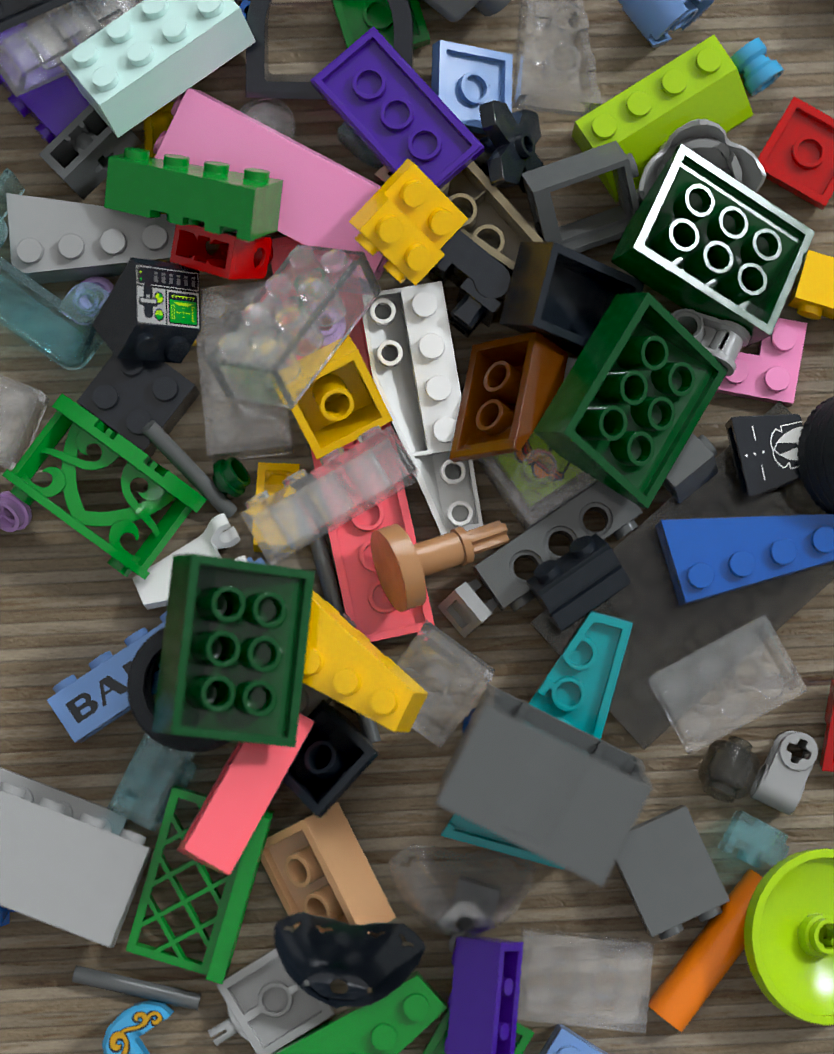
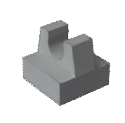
[437,579,498,638]

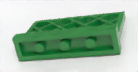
[125,785,275,984]

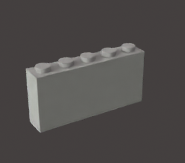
[0,782,153,948]

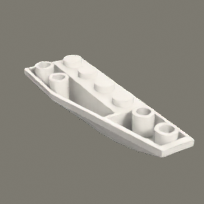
[359,281,483,535]

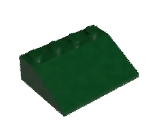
[610,144,815,347]
[533,292,728,509]
[152,553,315,747]

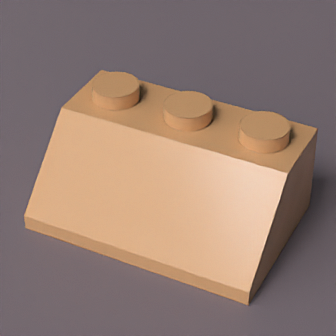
[261,802,396,934]

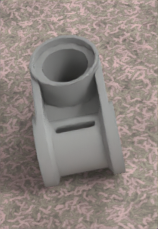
[671,308,751,376]
[750,730,818,815]

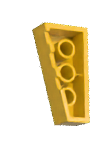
[303,590,428,732]

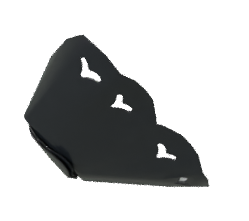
[274,912,426,1009]

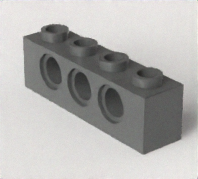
[473,481,643,612]

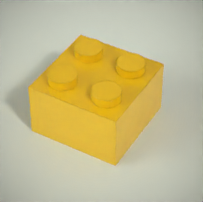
[272,333,393,459]

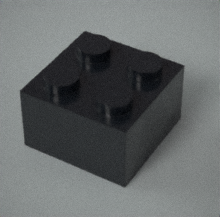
[76,354,200,458]

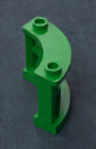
[2,393,207,580]

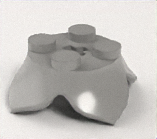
[638,119,767,200]

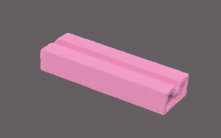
[153,88,388,280]

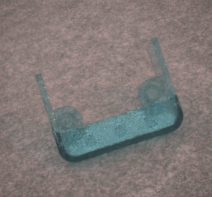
[0,168,111,370]

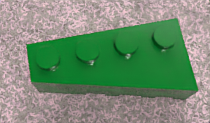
[104,147,283,241]
[272,970,447,1054]

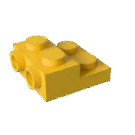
[349,159,468,286]

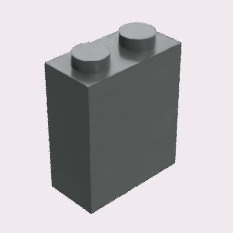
[615,805,730,940]

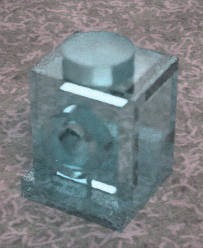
[718,810,789,869]

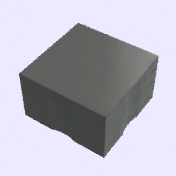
[436,684,653,887]

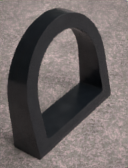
[246,0,414,99]

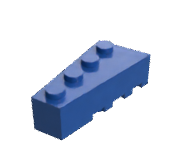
[655,514,834,606]

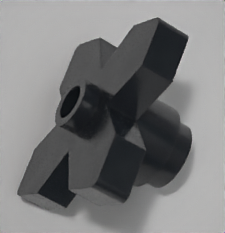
[474,100,544,194]

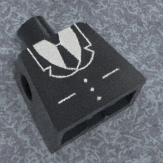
[725,414,803,501]

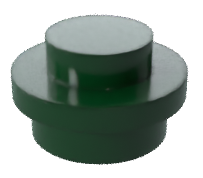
[212,457,251,498]

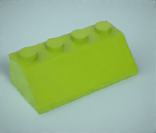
[571,35,753,203]

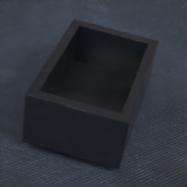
[499,242,645,356]

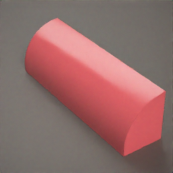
[177,713,315,875]

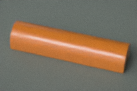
[646,868,763,1033]

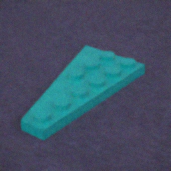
[441,611,633,870]

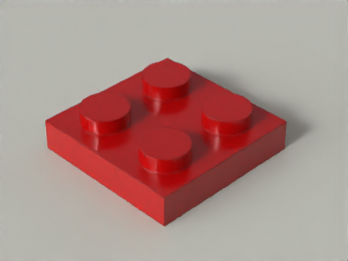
[757,96,834,210]

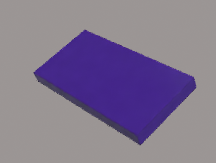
[310,26,484,189]

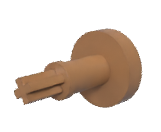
[371,520,510,612]

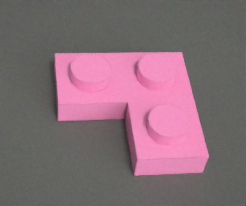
[716,318,807,406]

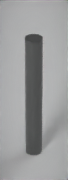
[142,420,237,519]
[72,965,201,1010]

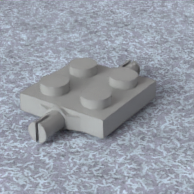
[208,948,335,1054]

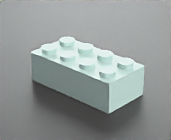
[60,0,256,138]

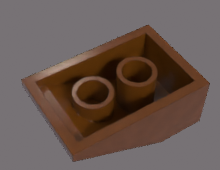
[449,331,568,462]

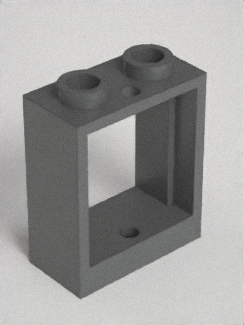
[522,141,643,253]

